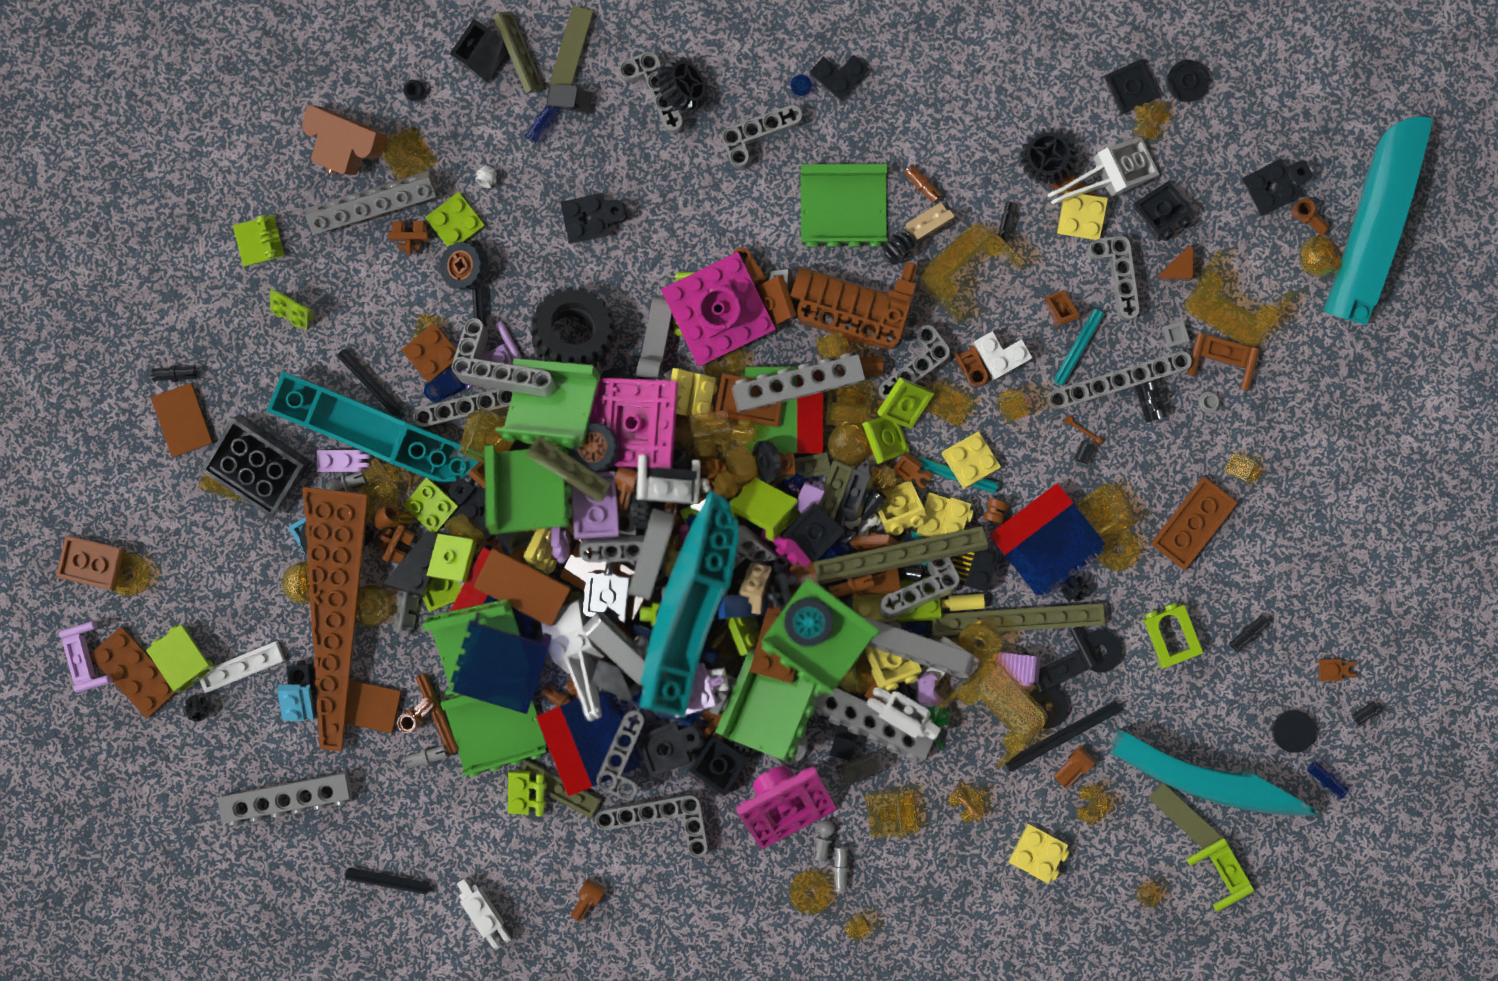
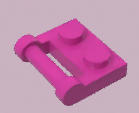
[761,529,811,568]

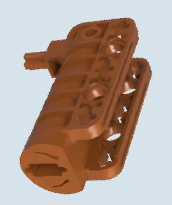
[790,262,918,350]

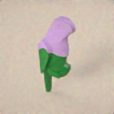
[915,672,951,750]

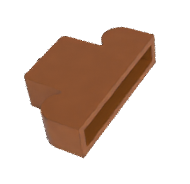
[302,104,388,175]

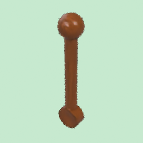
[1064,416,1103,445]

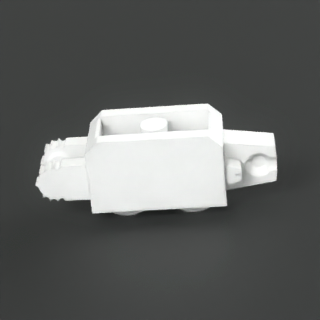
[867,687,940,740]
[457,878,511,950]

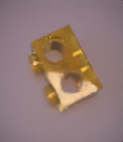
[815,332,849,361]
[995,388,1029,424]

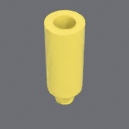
[941,593,985,611]

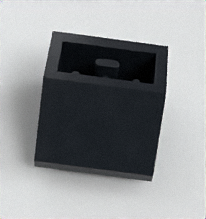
[450,19,509,83]
[591,655,642,701]

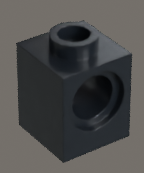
[286,660,314,690]

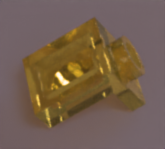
[1224,452,1260,486]

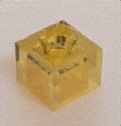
[844,912,871,942]

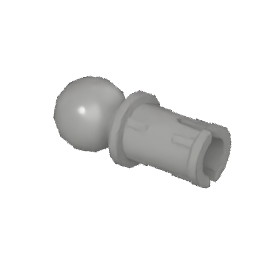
[326,472,367,491]
[813,820,835,862]

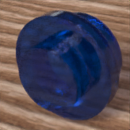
[790,74,812,96]

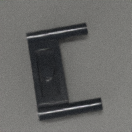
[1022,627,1097,694]

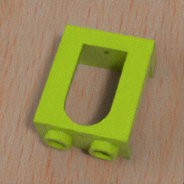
[1141,602,1203,669]

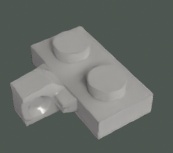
[709,673,737,715]

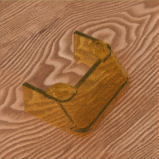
[919,223,1024,324]
[1184,250,1294,348]
[939,659,1047,769]

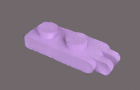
[317,450,371,472]
[551,517,572,563]

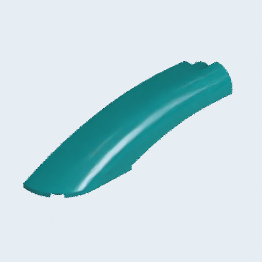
[1323,117,1433,326]
[266,370,485,482]
[640,492,739,717]
[1110,729,1320,816]

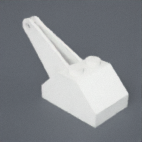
[1048,137,1159,205]
[541,598,607,721]

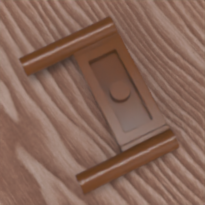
[1187,333,1260,391]

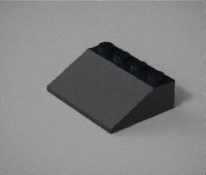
[200,414,312,518]

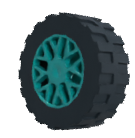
[784,598,833,647]

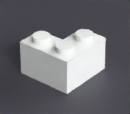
[971,331,1032,381]

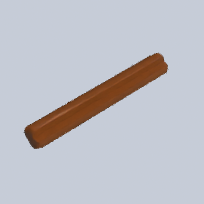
[416,673,458,754]

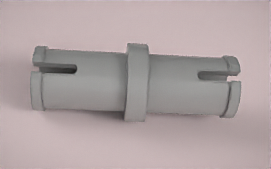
[403,745,448,770]
[832,846,849,892]

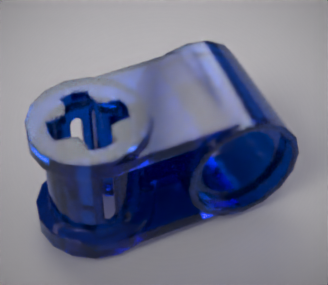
[424,368,467,403]
[818,532,856,561]

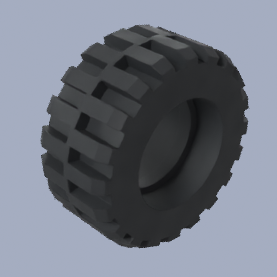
[531,287,615,367]

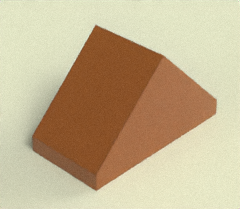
[1156,245,1193,281]
[1044,290,1080,328]

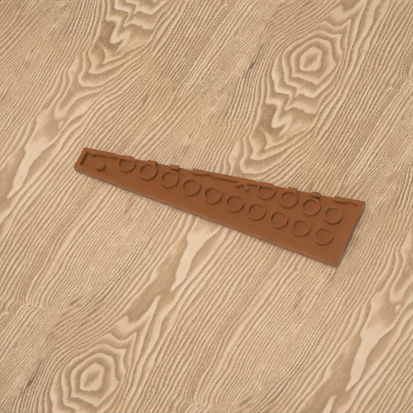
[303,487,369,751]

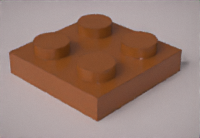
[401,323,457,383]

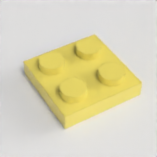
[1057,191,1108,240]
[941,431,1001,489]

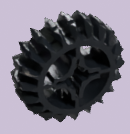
[656,56,709,114]
[1020,128,1078,186]

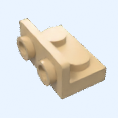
[906,203,954,242]
[740,563,772,615]

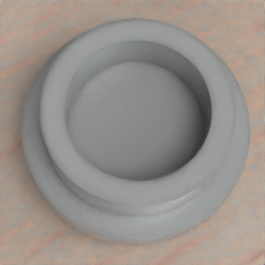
[1198,392,1220,413]

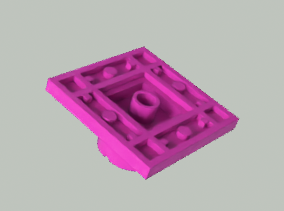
[661,252,776,367]
[590,378,679,469]
[735,766,837,850]

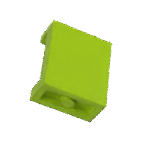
[729,477,798,541]
[146,625,216,694]

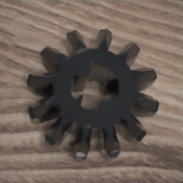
[881,229,917,265]

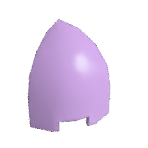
[798,481,824,513]

